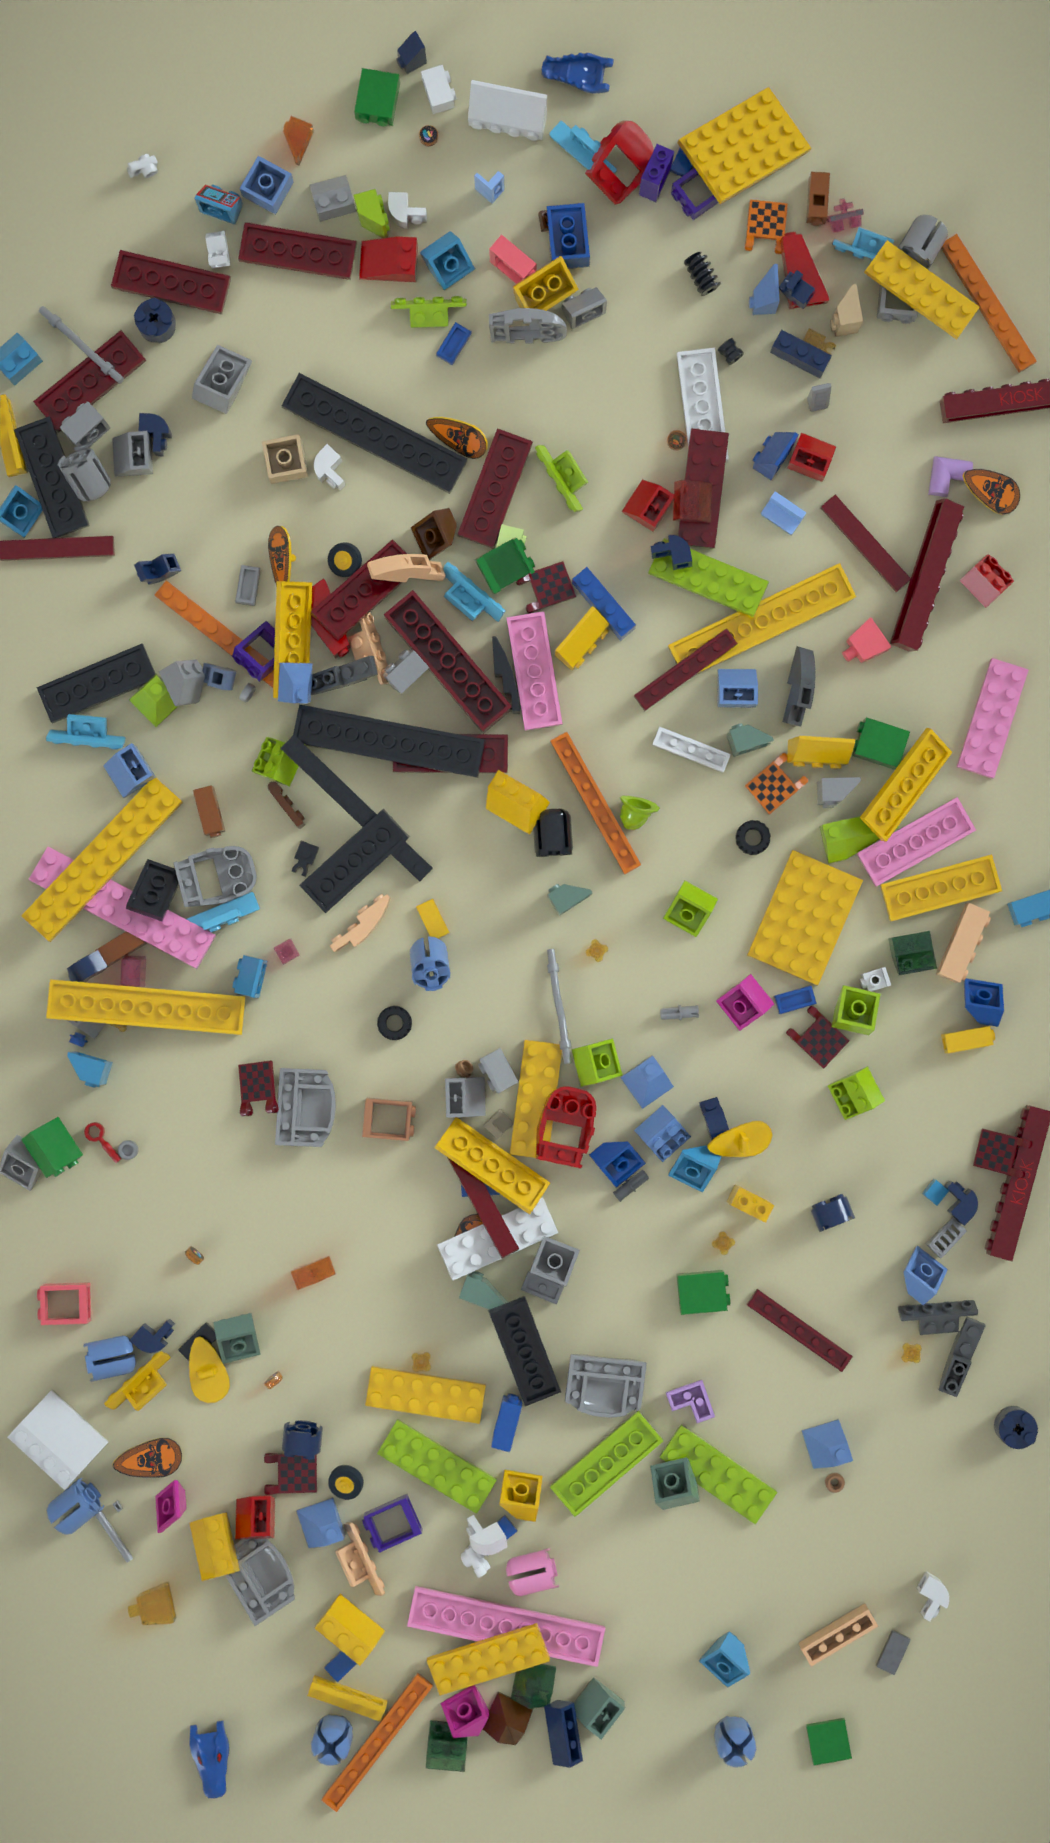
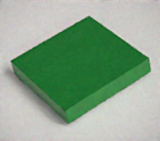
[806,1718,852,1766]

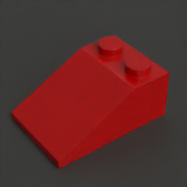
[359,236,418,282]

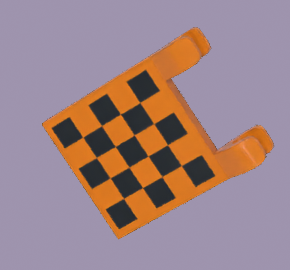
[745,199,788,254]
[745,753,808,815]

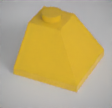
[499,1470,543,1522]

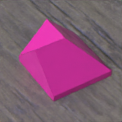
[155,1480,187,1533]
[441,1685,489,1738]

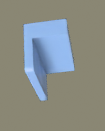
[474,171,505,204]
[761,491,806,535]

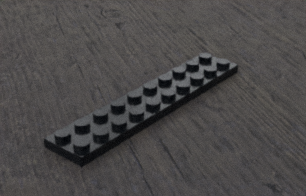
[282,373,468,494]
[293,704,486,778]

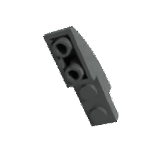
[782,646,816,727]
[311,656,378,695]
[938,1316,985,1397]

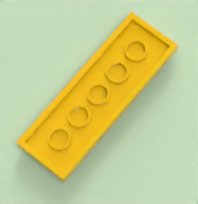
[864,240,980,340]
[273,581,312,698]
[860,728,953,842]
[880,854,1002,922]
[510,1040,562,1158]
[434,1117,550,1215]
[365,1366,486,1424]
[427,1623,550,1696]

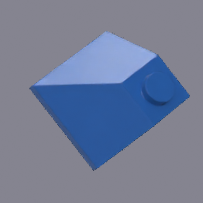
[964,978,1004,1027]
[589,1142,646,1188]

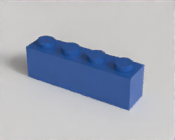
[572,567,636,641]

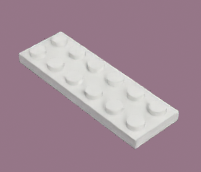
[677,348,729,462]
[437,1197,558,1281]

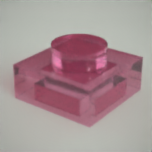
[274,939,300,965]

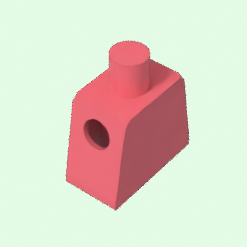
[842,618,892,663]

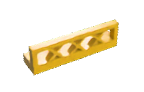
[0,394,27,477]
[307,1675,387,1722]

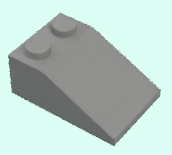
[192,345,252,414]

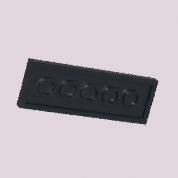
[14,416,90,538]
[36,643,156,724]
[299,808,410,913]
[488,1296,561,1406]

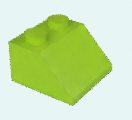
[663,880,718,937]
[832,985,881,1036]
[571,1038,623,1087]

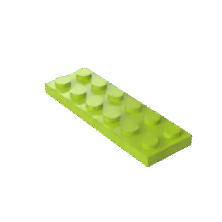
[648,538,769,617]
[550,1411,663,1517]
[377,1419,497,1514]
[659,1424,777,1525]

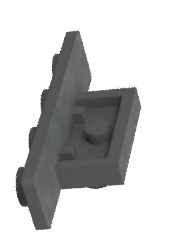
[898,1300,978,1335]

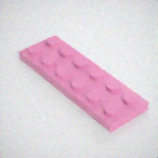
[506,611,563,731]
[957,658,1028,779]
[857,797,976,887]

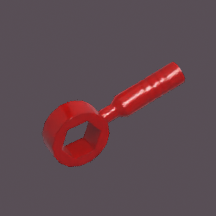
[84,1122,122,1163]

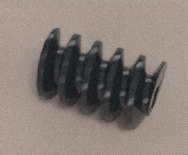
[684,251,721,296]

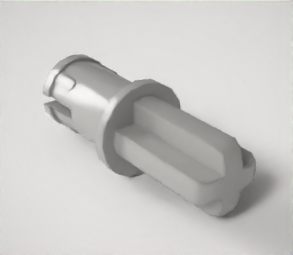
[660,1005,699,1020]

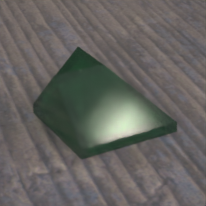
[511,1664,556,1709]

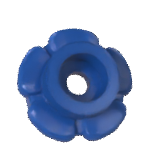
[69,1032,88,1047]

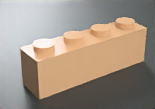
[936,903,991,983]
[798,1603,878,1667]

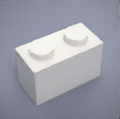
[421,65,457,114]

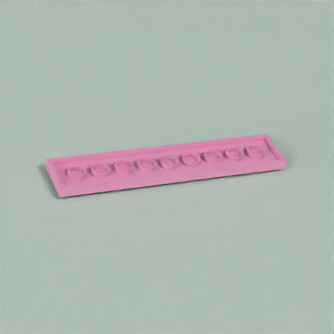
[29,847,216,969]
[407,1586,605,1667]

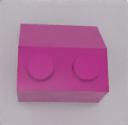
[716,974,774,1031]

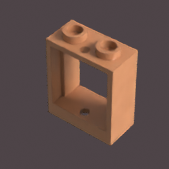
[362,1098,416,1141]

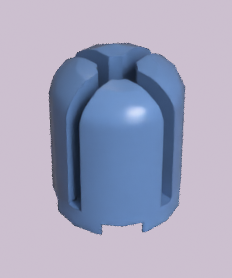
[410,937,451,991]
[84,1336,136,1382]
[46,1478,104,1535]
[311,1714,353,1766]
[714,1716,756,1768]

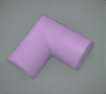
[928,456,973,497]
[666,1379,715,1423]

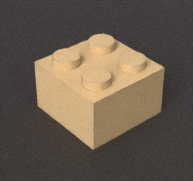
[262,434,308,484]

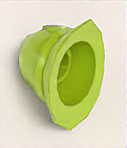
[620,796,660,830]

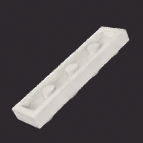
[652,726,731,773]

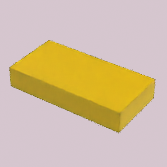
[416,899,450,939]

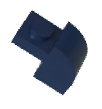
[779,270,815,309]
[138,413,172,456]
[650,535,692,570]
[134,554,181,585]
[67,950,108,982]
[699,1097,729,1141]
[944,1181,978,1226]
[129,1319,175,1353]

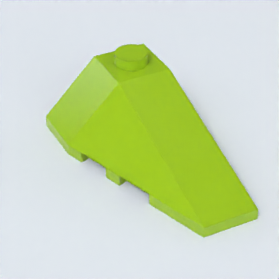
[819,816,899,864]

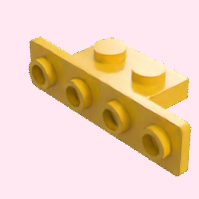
[104,1351,171,1411]

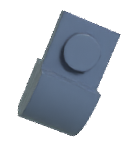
[202,663,236,690]

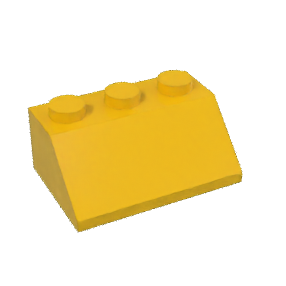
[513,256,579,311]
[555,606,610,671]
[787,736,855,769]
[486,770,550,835]
[189,1513,240,1581]
[315,1593,385,1666]

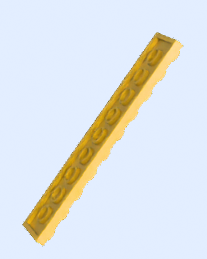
[668,563,857,675]
[21,778,183,942]
[46,979,245,1035]

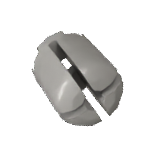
[898,214,948,270]
[58,445,111,501]

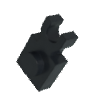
[291,840,319,877]

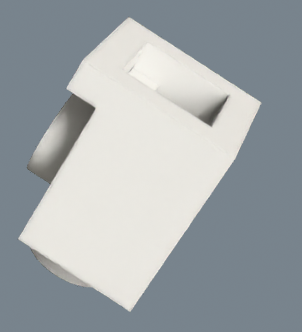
[859,967,891,992]

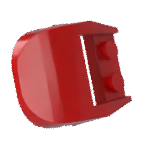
[585,121,654,205]
[536,1086,597,1168]

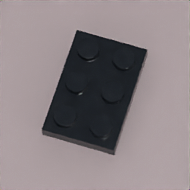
[126,859,179,922]

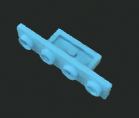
[549,121,617,174]
[832,227,894,262]
[443,562,505,622]
[46,714,126,750]
[186,892,260,933]

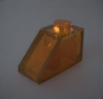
[283,116,314,166]
[291,1256,336,1290]

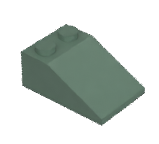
[459,1271,508,1310]

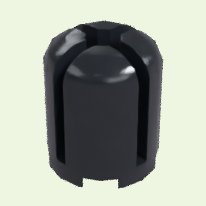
[533,809,573,857]

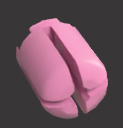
[506,1548,559,1596]

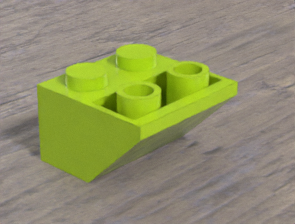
[354,189,390,238]
[252,736,299,787]
[828,1066,885,1120]

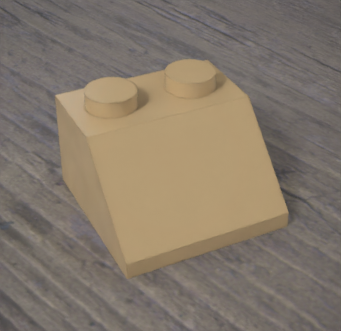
[830,284,863,337]

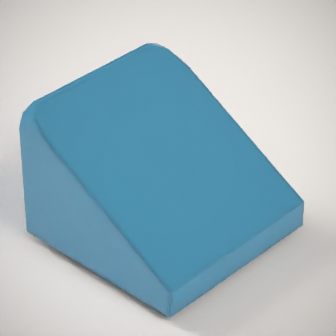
[922,1179,949,1206]

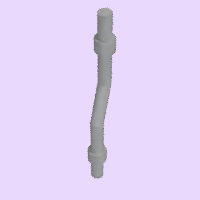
[39,306,124,384]
[547,949,571,1064]

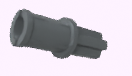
[613,1170,649,1202]

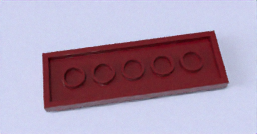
[238,222,357,280]
[111,250,231,314]
[33,330,146,432]
[457,428,533,549]
[678,428,729,548]
[311,539,407,641]
[393,734,508,773]

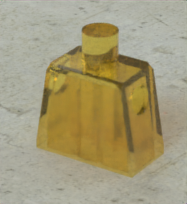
[128,1581,177,1625]

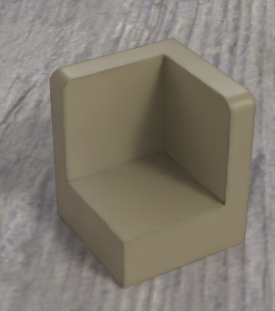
[484,1109,513,1139]

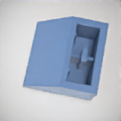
[718,669,758,708]
[103,743,156,798]
[634,1105,691,1162]

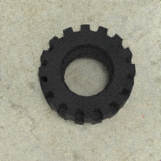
[735,820,771,855]
[377,1006,412,1040]

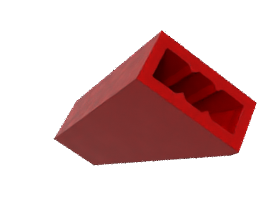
[780,232,829,309]
[311,578,351,659]

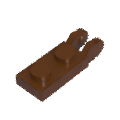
[268,781,305,829]

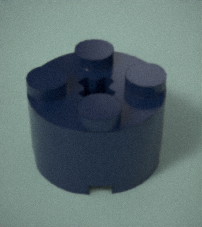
[134,298,176,343]
[811,1194,855,1232]
[994,1406,1038,1449]
[282,1420,323,1459]

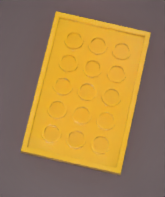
[677,87,811,204]
[747,850,863,986]

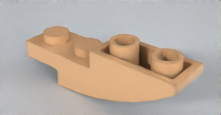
[367,554,446,583]
[330,894,391,952]

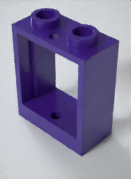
[639,144,674,202]
[671,168,719,220]
[232,621,275,682]
[362,1494,423,1553]

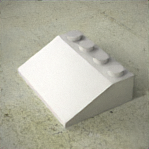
[468,80,547,141]
[8,1390,108,1490]

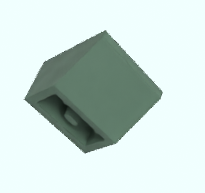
[574,1677,625,1740]

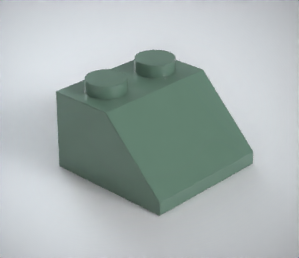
[726,723,774,757]
[547,884,592,916]
[213,1313,261,1364]
[650,1457,700,1510]

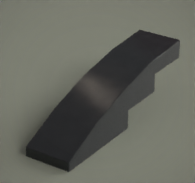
[492,636,520,714]

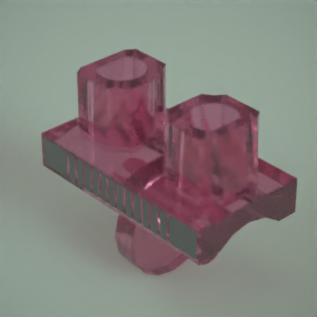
[827,198,864,232]

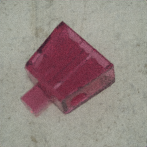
[120,955,146,988]

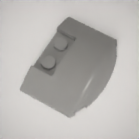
[275,1068,336,1147]
[565,1354,647,1417]
[225,1539,295,1626]

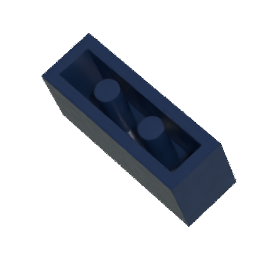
[770,329,832,379]
[544,1700,583,1768]

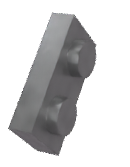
[521,1271,564,1304]

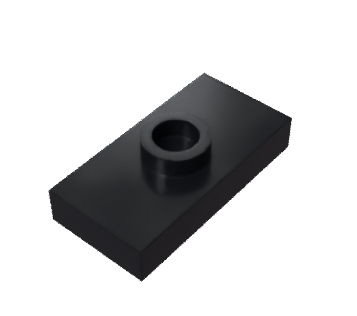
[178,1322,216,1361]

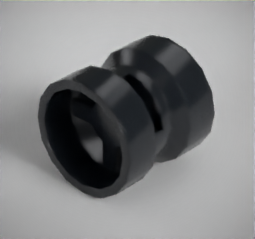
[718,338,744,365]

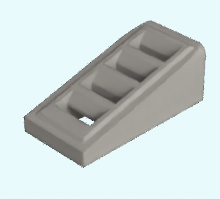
[807,383,831,412]
[925,1217,967,1258]

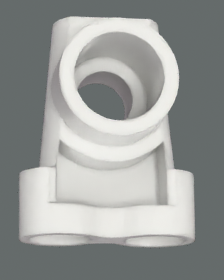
[127,154,158,178]
[461,1545,491,1578]

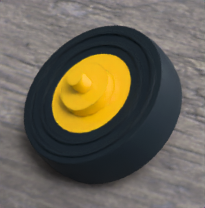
[327,542,362,577]
[328,1465,364,1500]

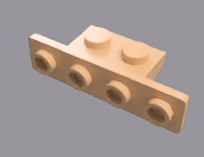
[348,612,389,685]
[335,1522,385,1596]

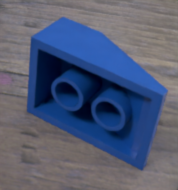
[547,203,590,269]
[752,432,799,480]

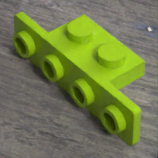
[391,296,467,328]
[535,445,589,512]

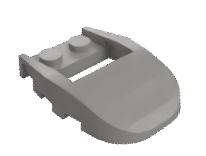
[489,308,567,344]
[173,846,257,907]

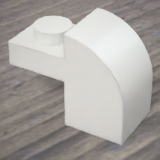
[388,192,427,229]
[205,231,230,268]
[314,444,345,491]
[466,1515,508,1555]
[917,1571,949,1622]

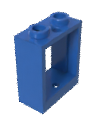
[491,1393,522,1452]

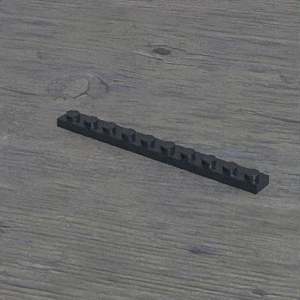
[280,735,433,882]

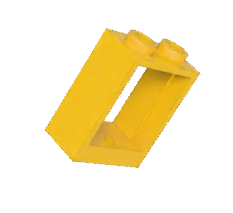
[726,1185,774,1223]

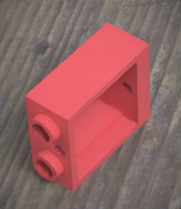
[489,235,537,284]
[37,1282,91,1325]

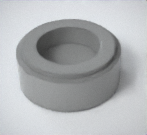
[239,683,256,703]
[118,1140,138,1160]

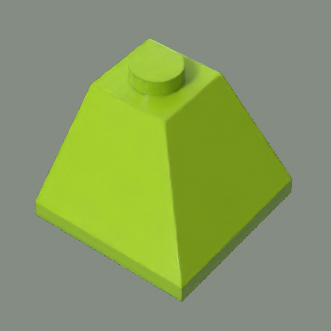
[129,673,178,727]

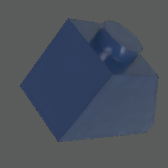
[396,31,427,74]

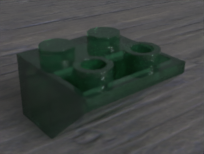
[888,931,937,976]
[426,1720,468,1772]

